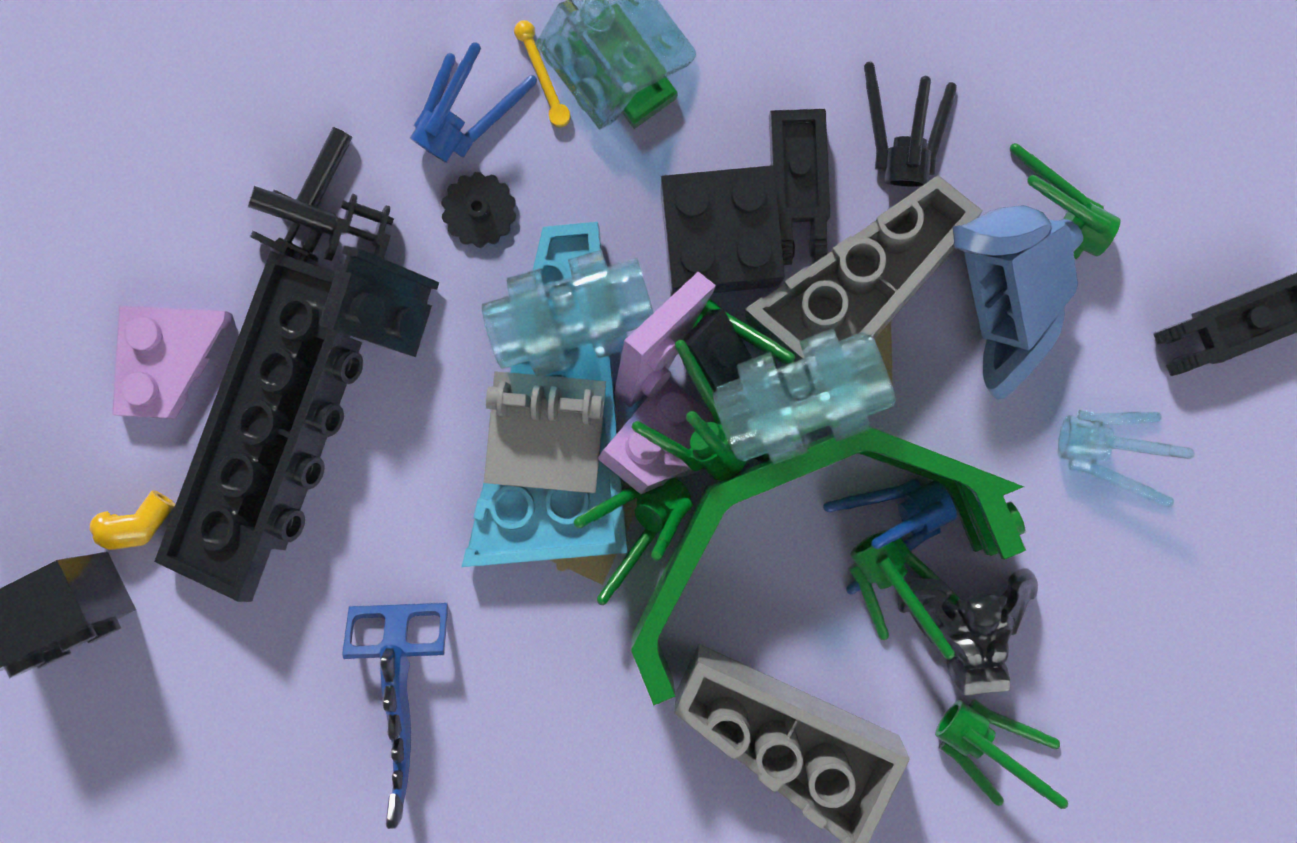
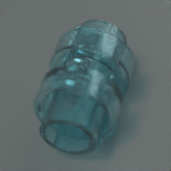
[482,249,654,377]
[713,328,896,465]

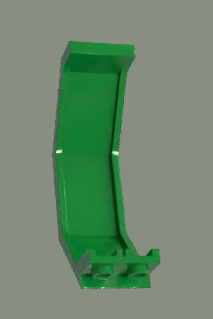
[631,425,1026,706]

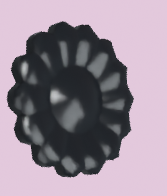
[441,172,516,248]

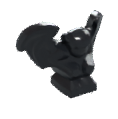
[898,568,1038,695]

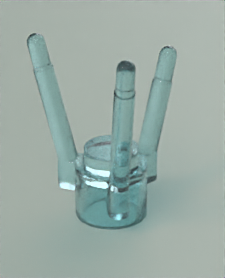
[1058,410,1195,507]

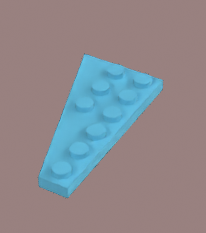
[461,221,629,568]

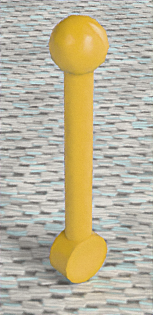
[514,20,571,128]

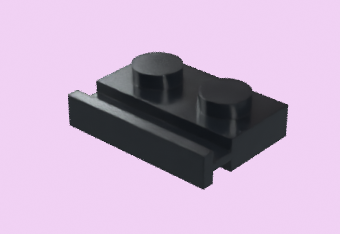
[319,245,439,357]

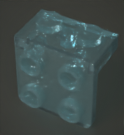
[535,0,696,130]

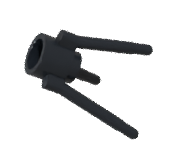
[864,61,957,187]

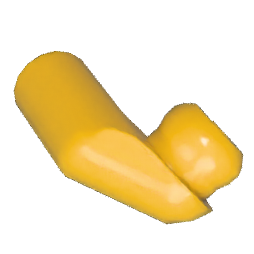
[89,490,176,550]

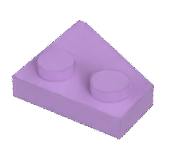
[614,272,716,408]
[112,306,232,419]
[597,379,715,494]

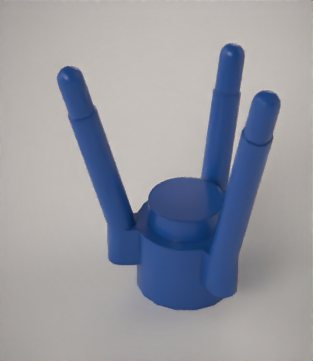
[410,42,537,163]
[823,478,957,595]

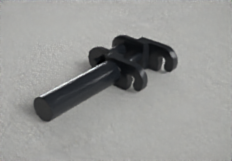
[250,127,353,262]
[248,186,394,261]

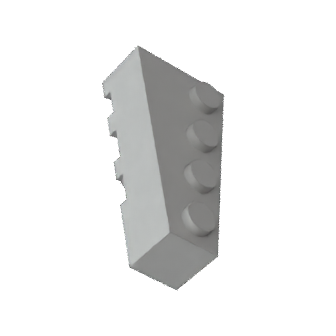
[745,175,983,392]
[674,644,910,843]

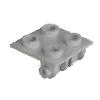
[484,371,606,493]

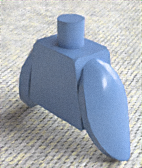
[952,205,1083,400]

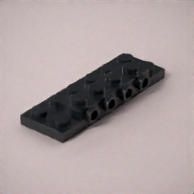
[154,251,363,602]

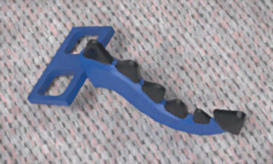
[342,603,448,829]

